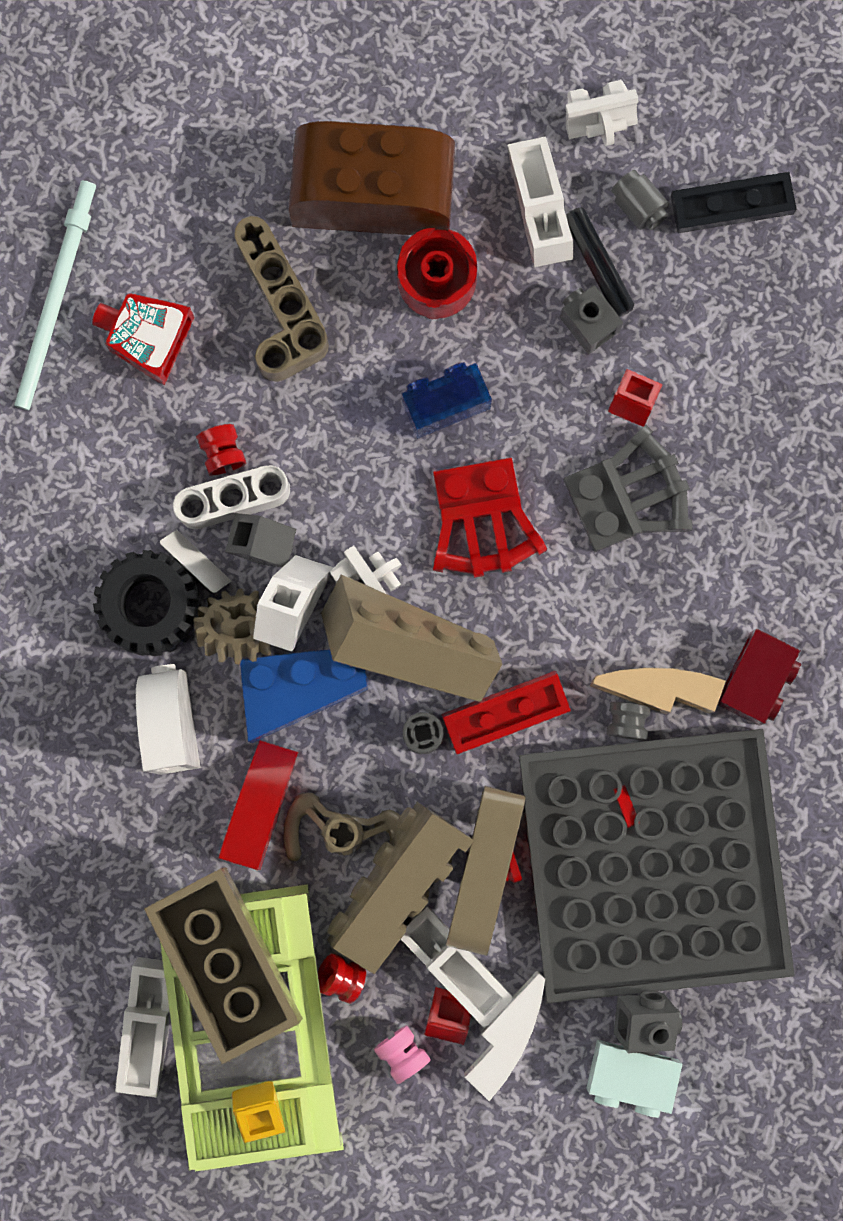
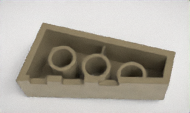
[321,574,502,702]
[327,802,474,974]

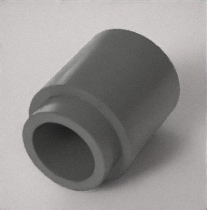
[611,170,669,230]

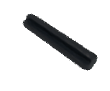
[566,207,634,317]

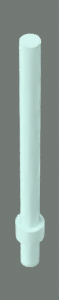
[14,180,96,411]

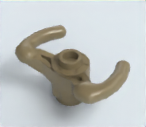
[283,793,401,861]

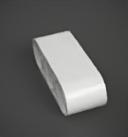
[173,465,290,529]

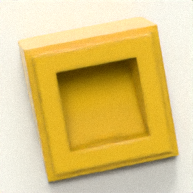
[232,1081,285,1143]

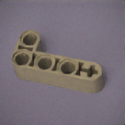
[234,216,329,382]
[446,786,526,956]

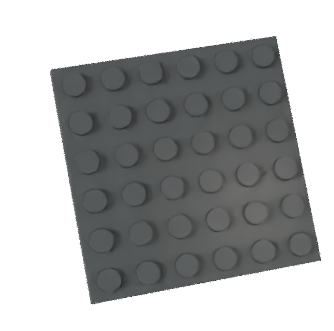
[519,729,795,1003]

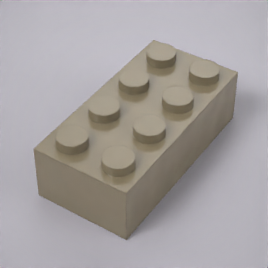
[144,867,303,1064]

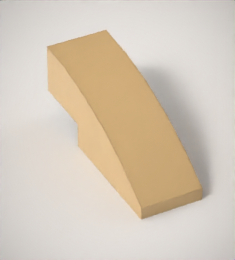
[590,668,726,714]

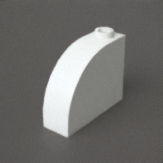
[136,664,201,775]

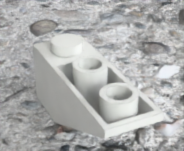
[253,555,333,651]

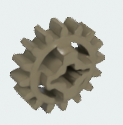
[194,589,271,664]

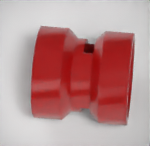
[196,424,246,476]

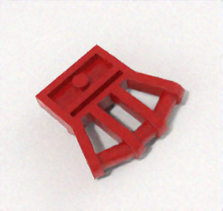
[433,458,547,578]

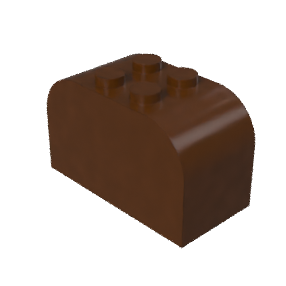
[289,121,455,235]

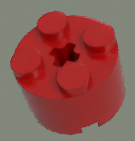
[397,228,477,319]

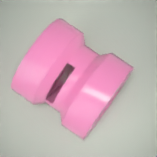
[374,1025,431,1084]

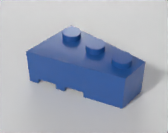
[240,649,368,744]

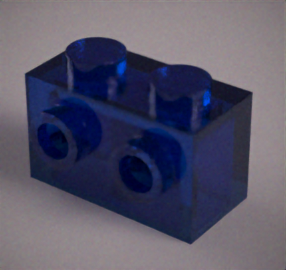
[401,362,492,439]

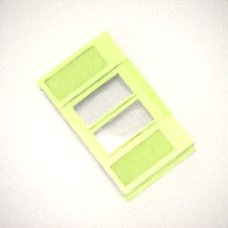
[160,884,344,1172]

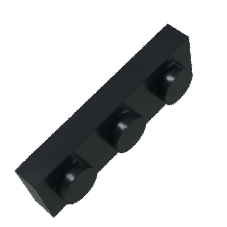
[671,172,797,234]

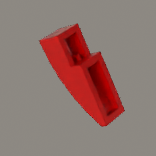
[218,740,299,870]

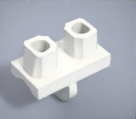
[566,80,638,146]
[330,545,402,594]

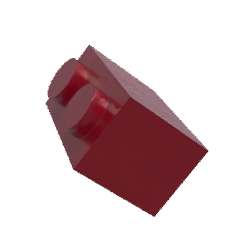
[717,628,801,726]

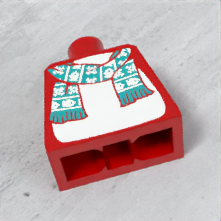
[92,293,195,385]

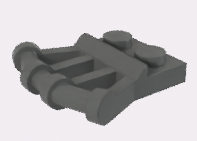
[563,425,693,552]

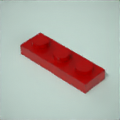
[441,671,571,754]

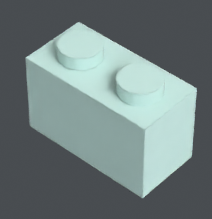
[586,1040,682,1118]

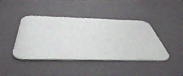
[160,530,231,593]

